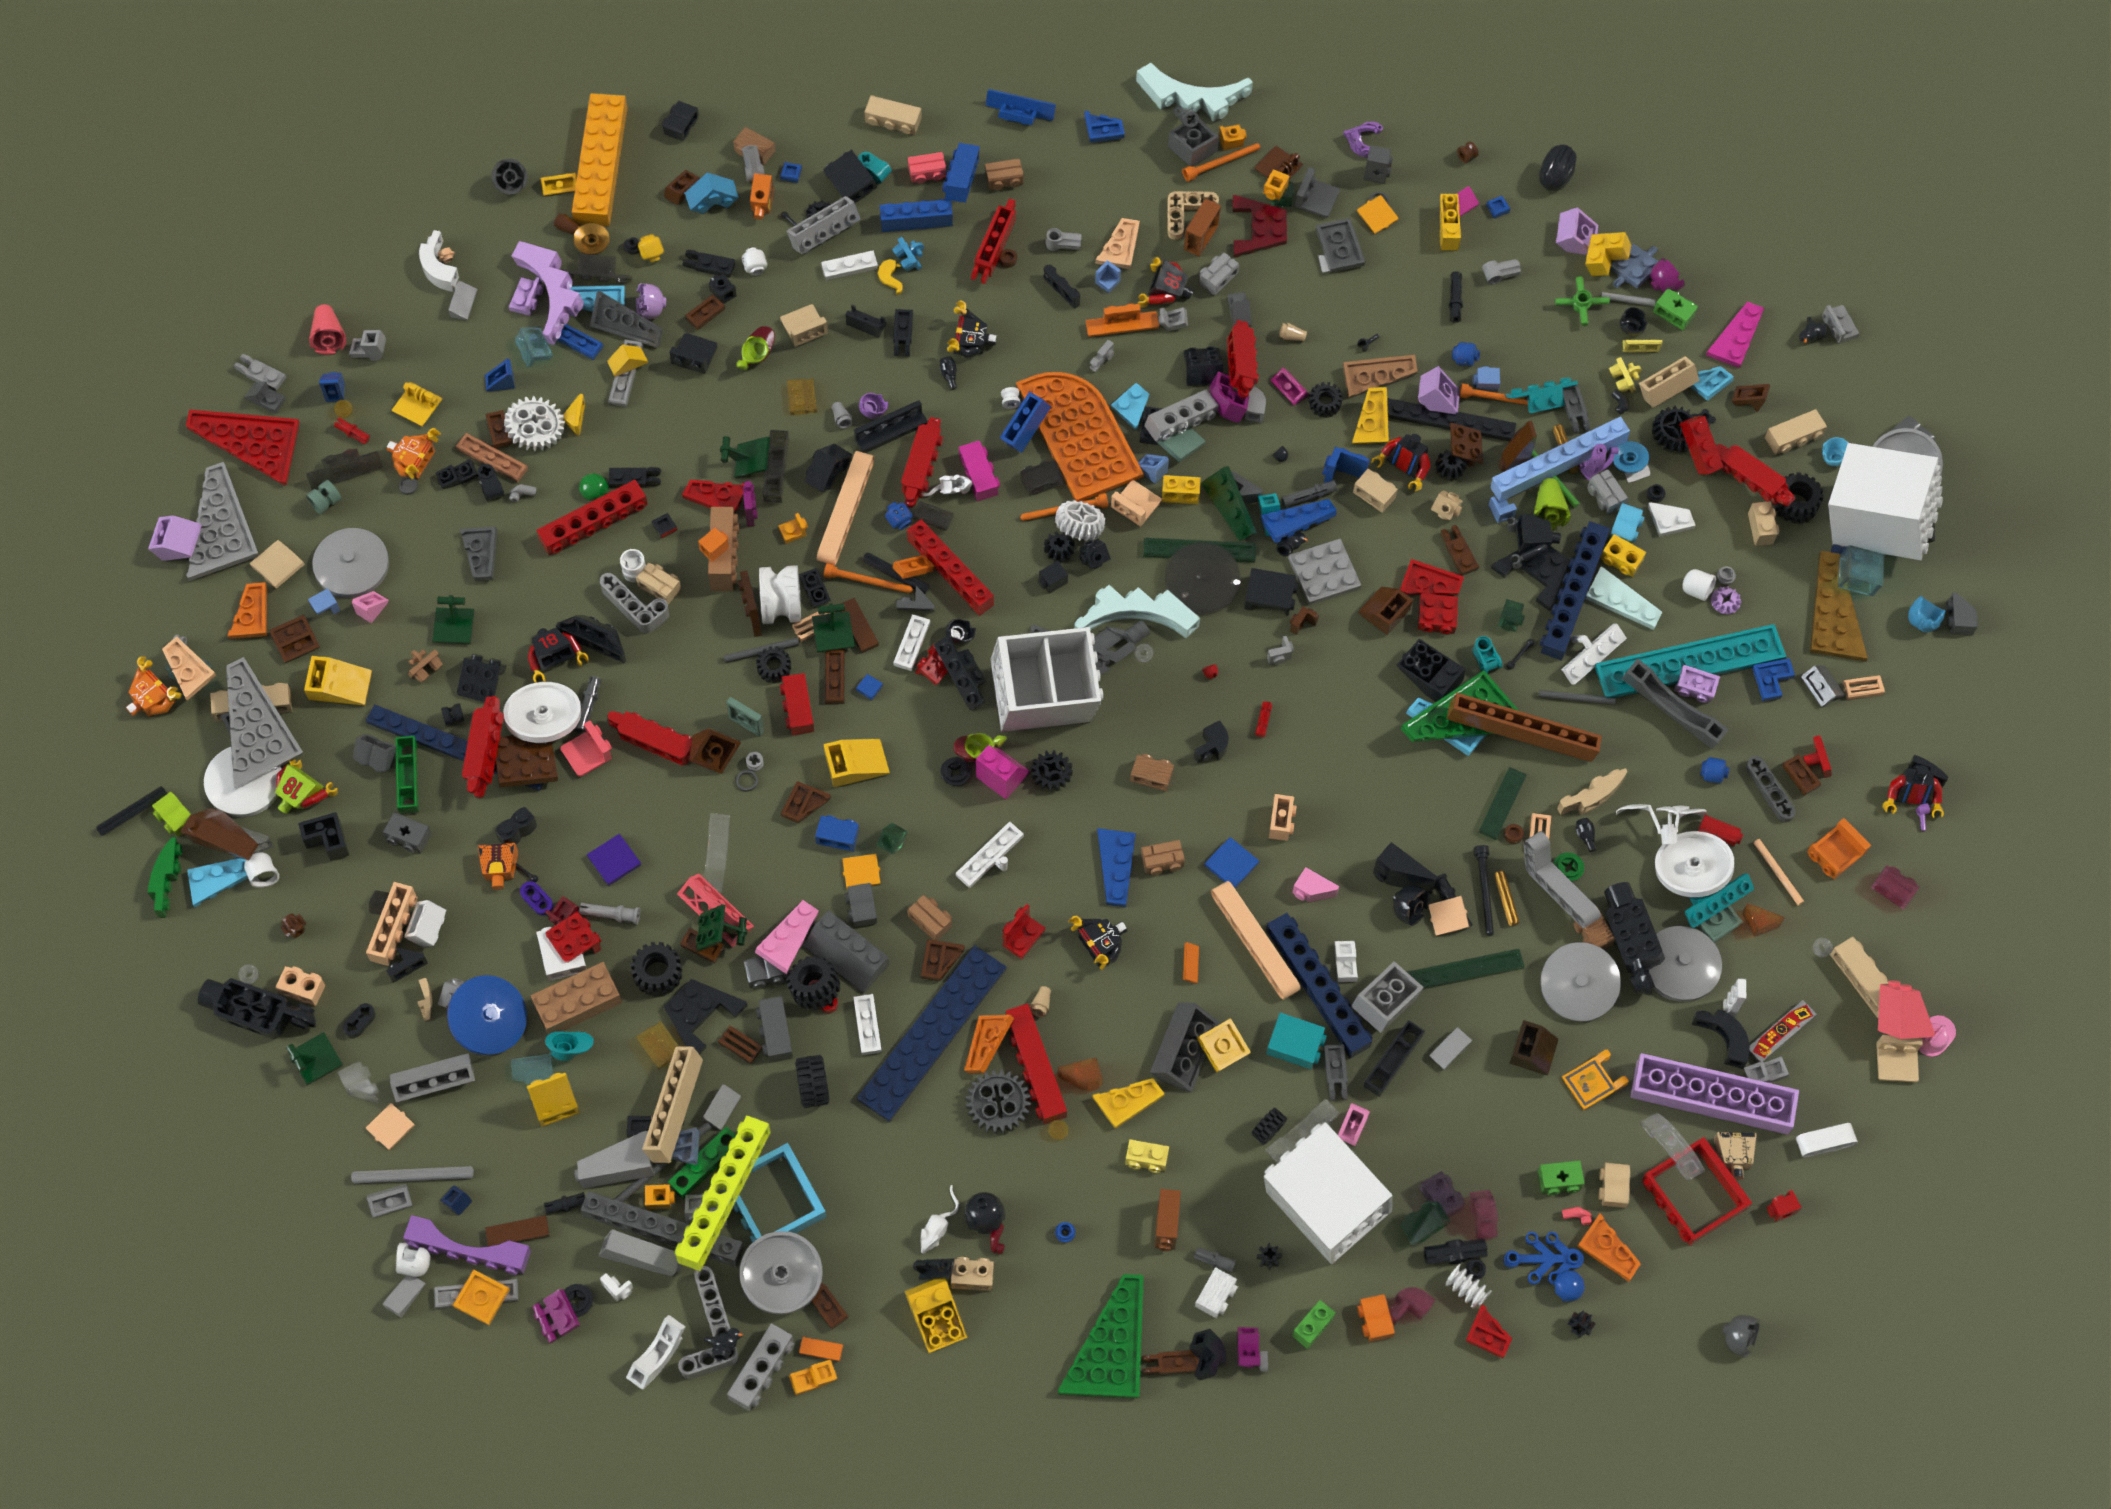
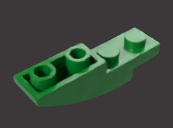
[148,837,182,918]

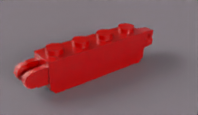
[971,198,1017,284]
[1227,320,1259,398]
[901,417,943,508]
[1716,444,1795,507]
[462,696,504,799]
[607,711,692,766]

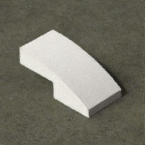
[1335,941,1358,982]

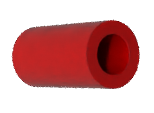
[1698,815,1743,847]

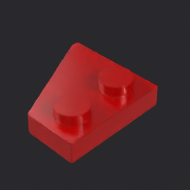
[1465,1304,1512,1359]

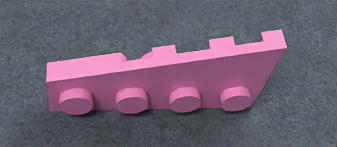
[755,900,819,974]

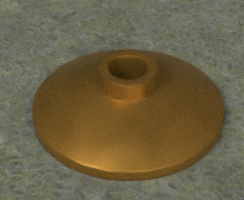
[573,223,610,255]

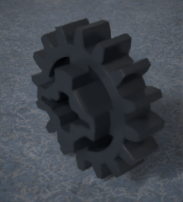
[1031,750,1073,792]

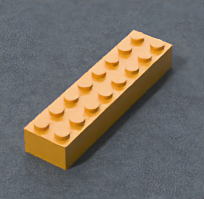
[572,93,627,227]

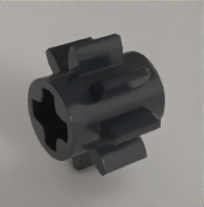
[1256,1243,1282,1270]
[1568,1310,1595,1337]

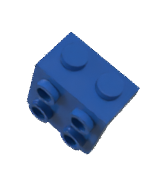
[1322,447,1370,483]

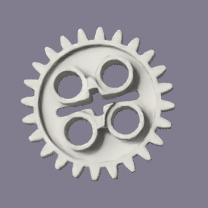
[504,396,565,451]

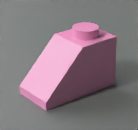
[1292,867,1339,902]

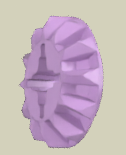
[1711,586,1742,614]

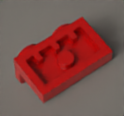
[915,643,948,685]

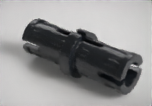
[544,1192,585,1216]

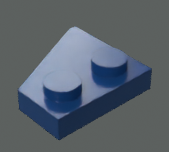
[1084,111,1125,143]

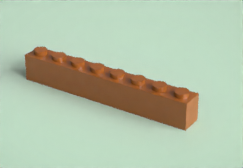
[1447,692,1602,762]

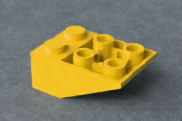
[304,656,372,706]
[823,739,890,787]
[527,1072,580,1127]
[904,1279,967,1353]

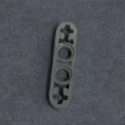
[1746,756,1796,823]

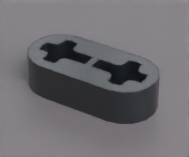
[343,1003,376,1038]

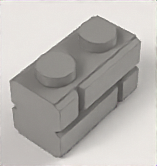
[1199,253,1239,295]
[1587,469,1628,515]

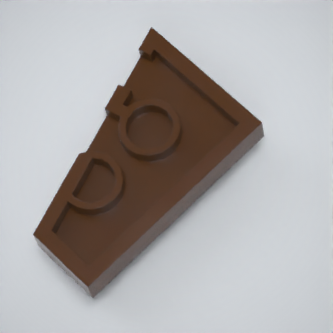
[738,571,762,637]

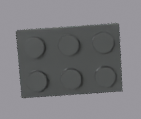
[1315,218,1365,273]

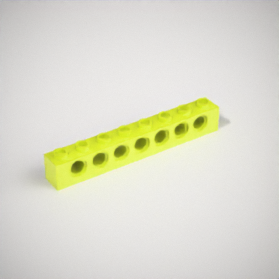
[675,1116,771,1271]

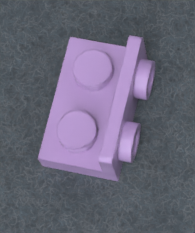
[509,277,544,316]
[1674,665,1720,703]

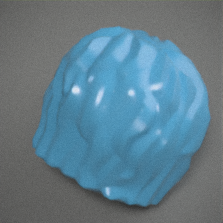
[1908,596,1945,632]

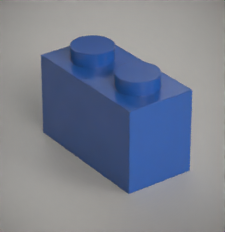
[815,815,859,852]

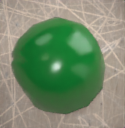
[579,473,609,501]

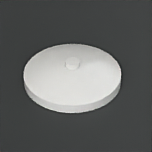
[503,682,581,743]
[204,747,282,817]
[1655,831,1734,897]

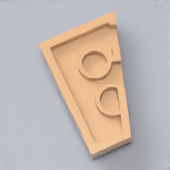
[1095,218,1140,269]
[162,636,216,701]

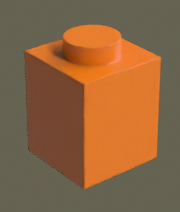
[698,528,729,562]

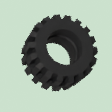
[1774,472,1824,524]
[631,942,683,997]
[787,955,841,1010]
[795,1055,830,1108]

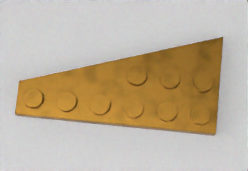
[1810,551,1868,662]

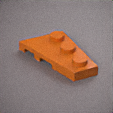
[228,582,267,639]
[964,1015,1014,1074]
[1577,1213,1641,1282]

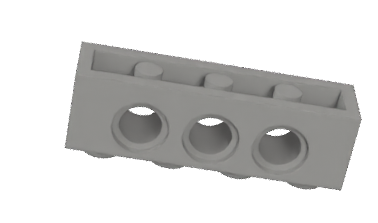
[1144,389,1219,442]
[727,1323,794,1411]

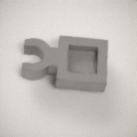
[1089,340,1114,372]

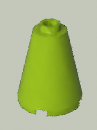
[1534,478,1571,530]

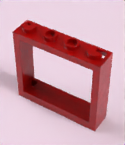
[1642,1137,1752,1246]

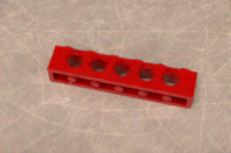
[536,480,648,555]
[907,519,994,616]

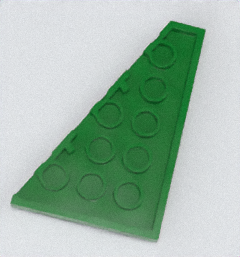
[1400,670,1519,743]
[1058,1274,1144,1399]

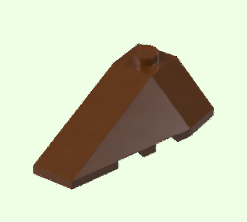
[1499,421,1537,472]
[180,808,259,861]

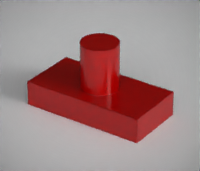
[1803,735,1832,778]

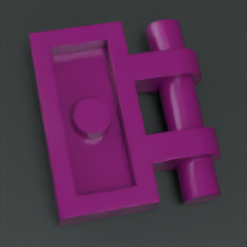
[743,481,758,527]
[532,1289,580,1343]

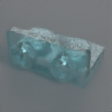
[515,327,553,367]

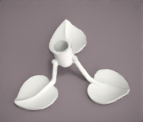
[1616,804,1707,844]

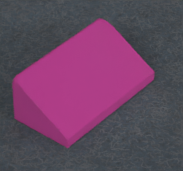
[1457,186,1479,217]
[1270,367,1310,406]

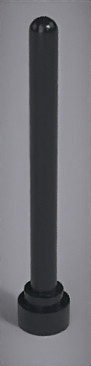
[1473,845,1494,936]

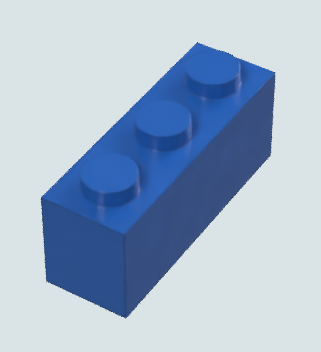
[1000,392,1051,453]

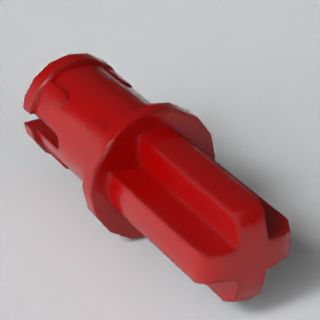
[334,417,370,444]

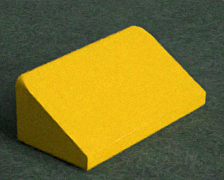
[540,173,577,196]

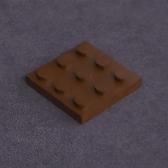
[495,735,558,788]

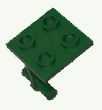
[720,436,770,478]
[432,595,474,644]
[812,603,855,653]
[696,904,748,952]
[286,1032,343,1086]

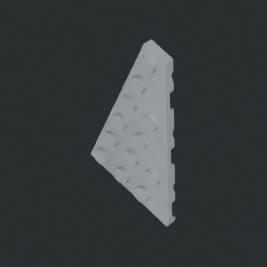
[186,462,259,581]
[226,657,303,789]

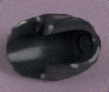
[1539,144,1577,191]

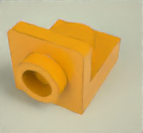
[778,513,808,544]

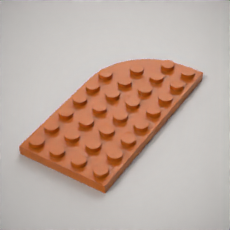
[1016,372,1144,502]

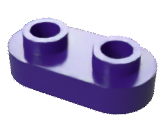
[520,881,553,916]

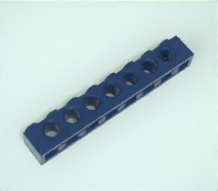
[1539,521,1610,661]
[1266,913,1372,1059]

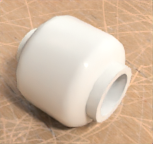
[742,248,767,276]

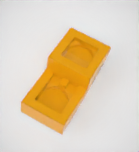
[789,1360,838,1395]

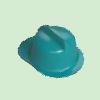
[545,1031,594,1061]

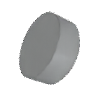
[1259,1351,1268,1372]

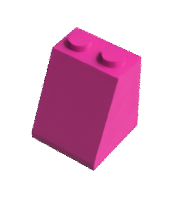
[976,745,1030,799]

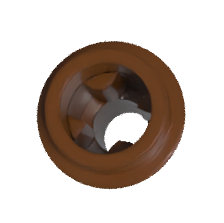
[553,213,580,235]

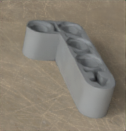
[600,573,669,633]

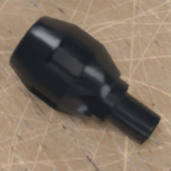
[940,356,957,390]
[1576,818,1596,853]

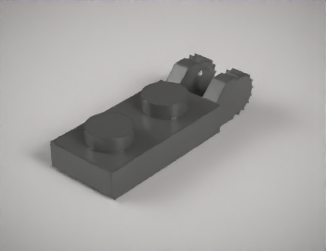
[1562,385,1590,433]
[1323,1044,1348,1100]

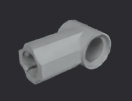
[742,145,765,182]
[1045,228,1081,251]
[1482,259,1521,285]

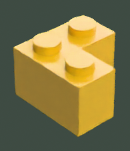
[1585,232,1631,276]

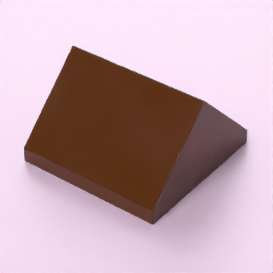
[690,728,741,774]

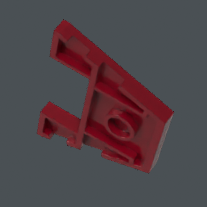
[1233,195,1287,258]

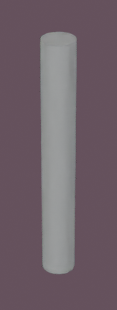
[1601,292,1656,306]

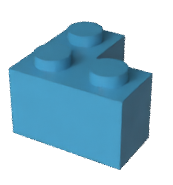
[685,173,739,214]

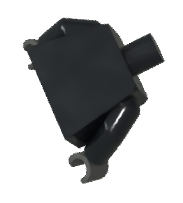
[1507,514,1561,569]

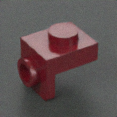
[545,896,580,925]

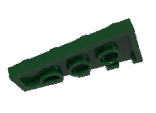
[1200,466,1257,541]

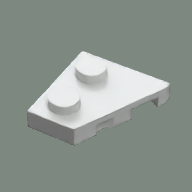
[1648,503,1696,537]

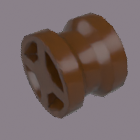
[1457,141,1479,163]

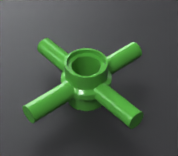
[1555,276,1610,326]

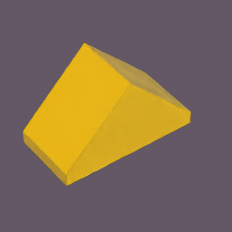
[607,345,648,377]

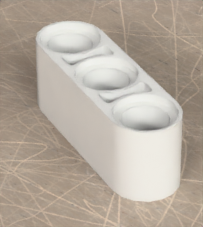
[1796,1123,1858,1158]

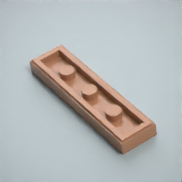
[456,433,528,483]

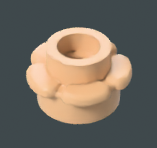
[437,247,455,263]

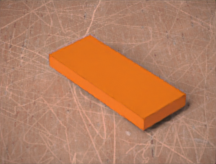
[1183,942,1199,984]
[799,1337,843,1362]

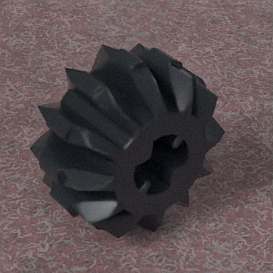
[1435,449,1467,481]
[1044,531,1075,563]

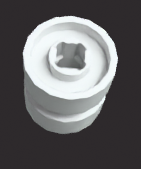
[620,549,646,582]

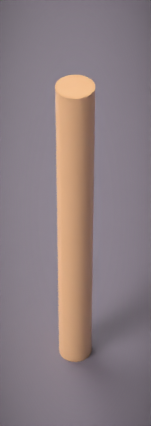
[1753,839,1804,906]

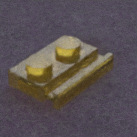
[787,378,817,415]
[636,1021,679,1070]

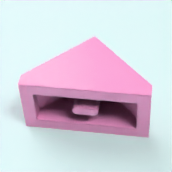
[352,591,389,623]
[1338,1103,1370,1146]

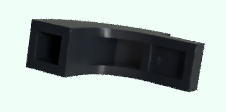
[1691,1009,1750,1069]

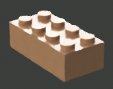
[708,507,739,591]
[530,962,622,1035]

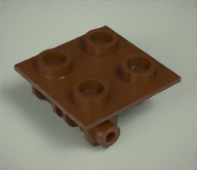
[1254,146,1304,180]
[1450,423,1483,467]

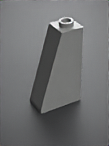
[575,1131,655,1189]
[599,1229,682,1277]

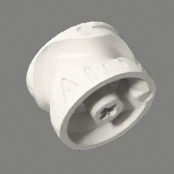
[759,565,801,624]

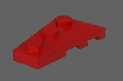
[682,480,744,514]
[1400,559,1464,596]

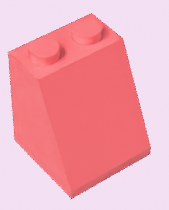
[1878,980,1935,1039]

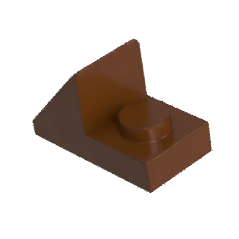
[1732,384,1770,412]

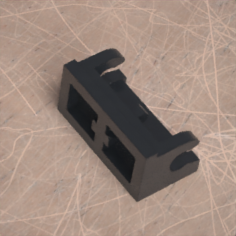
[846,304,887,338]

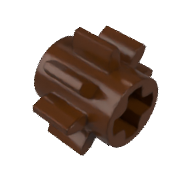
[280,913,306,938]

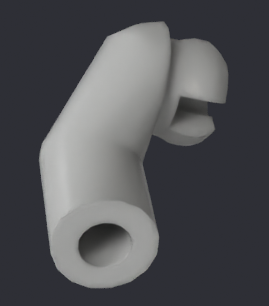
[509,484,536,502]

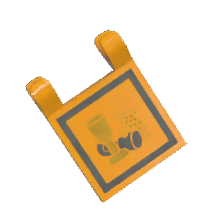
[1562,1049,1629,1110]

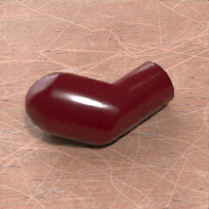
[990,1224,1005,1255]

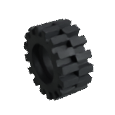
[1309,382,1343,418]
[756,646,791,683]
[1251,1107,1287,1145]

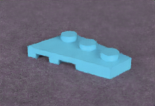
[570,286,625,312]
[187,858,248,908]

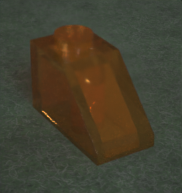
[1057,1057,1103,1091]

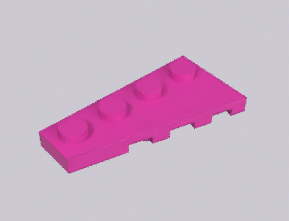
[1706,302,1764,368]

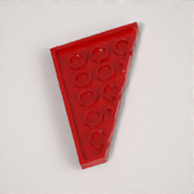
[186,409,300,485]

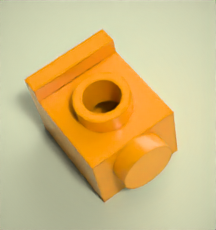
[1219,124,1246,151]
[1263,169,1289,200]
[645,1185,675,1211]

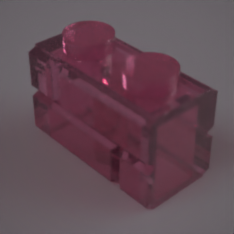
[1871,865,1920,910]

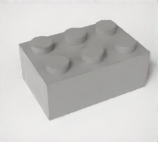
[1351,961,1424,1033]

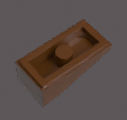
[664,170,700,205]

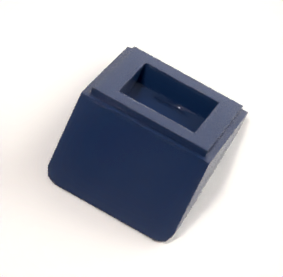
[440,1185,472,1215]

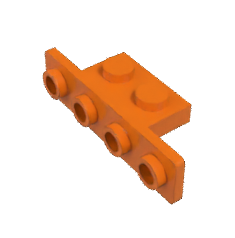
[1086,304,1159,337]

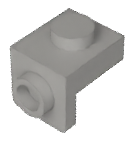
[1158,307,1188,332]
[1267,636,1294,665]
[438,978,464,1008]

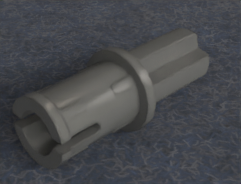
[1194,1247,1236,1273]

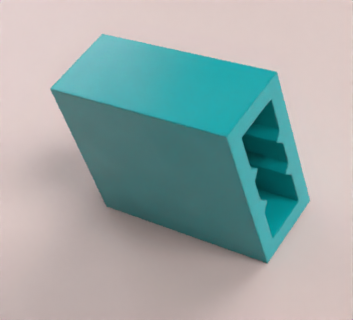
[1266,1013,1327,1070]

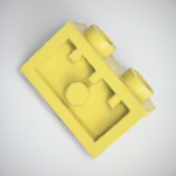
[1125,1139,1169,1173]

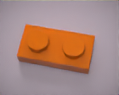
[892,555,934,579]

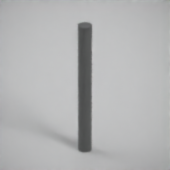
[724,638,799,663]
[1539,690,1616,705]

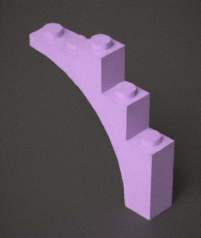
[512,241,584,345]

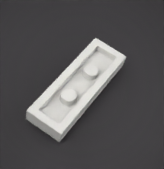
[821,251,878,281]
[893,614,930,671]
[1723,979,1746,1018]
[853,994,882,1055]

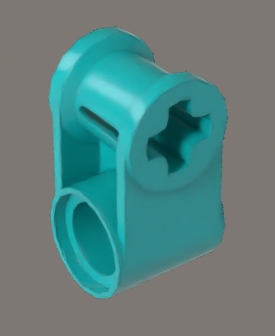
[858,152,892,184]
[1473,636,1503,673]

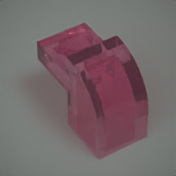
[1470,1190,1498,1239]
[1389,1287,1435,1325]

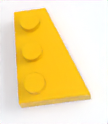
[1352,387,1389,444]
[1092,1078,1165,1129]

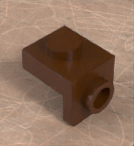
[1290,606,1319,635]

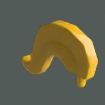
[878,259,903,295]

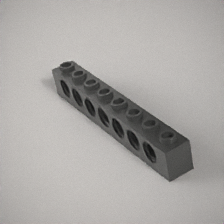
[581,1191,743,1267]

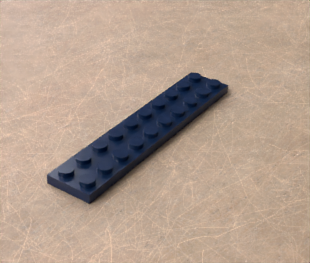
[857,945,1007,1122]

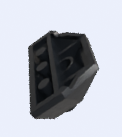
[556,615,626,663]

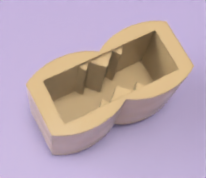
[1599,1163,1630,1208]

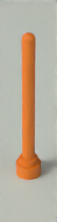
[1182,143,1260,182]
[1459,383,1528,405]
[1020,493,1109,521]
[824,563,913,593]

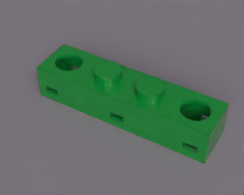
[395,736,419,814]
[668,1126,736,1200]

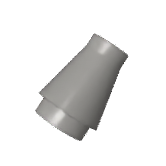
[832,402,852,429]

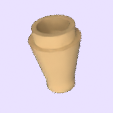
[1279,322,1307,342]
[1030,986,1051,1017]

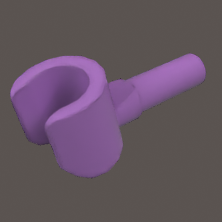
[1916,803,1930,831]

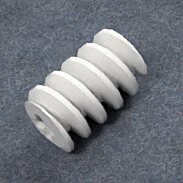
[1446,1264,1492,1308]

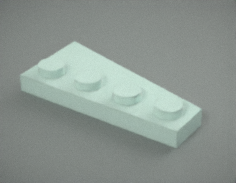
[1585,566,1662,630]

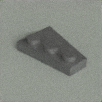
[460,527,498,581]

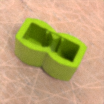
[152,792,191,837]

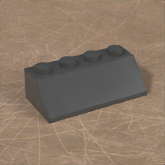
[803,910,889,994]
[1150,1002,1219,1092]

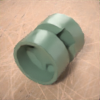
[306,480,342,515]

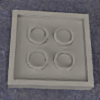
[1288,538,1361,605]

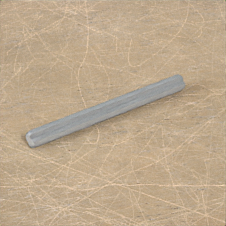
[351,1166,474,1183]

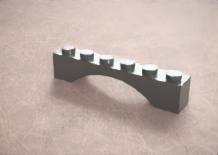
[1621,658,1729,749]

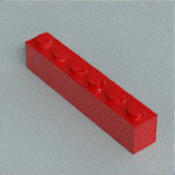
[1005,1003,1067,1125]

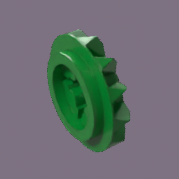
[1554,852,1584,881]

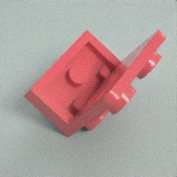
[560,721,612,777]

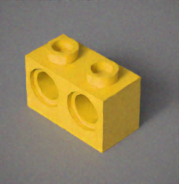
[1162,475,1200,504]
[1600,534,1646,577]

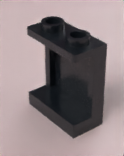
[823,149,878,203]
[1244,568,1298,616]

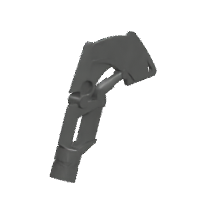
[1030,620,1150,675]

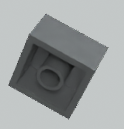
[1168,119,1219,167]

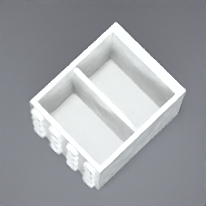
[1828,443,1943,561]
[990,627,1103,732]
[1264,1122,1392,1265]

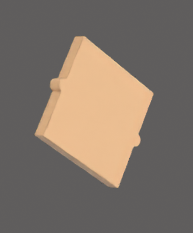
[1429,896,1469,936]
[366,1103,415,1150]

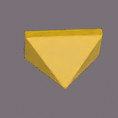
[563,394,585,435]

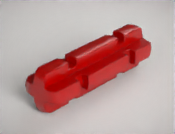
[1255,701,1272,738]

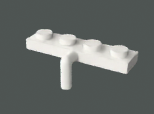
[1561,623,1627,684]
[956,822,1024,888]

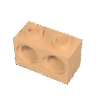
[275,966,325,1007]

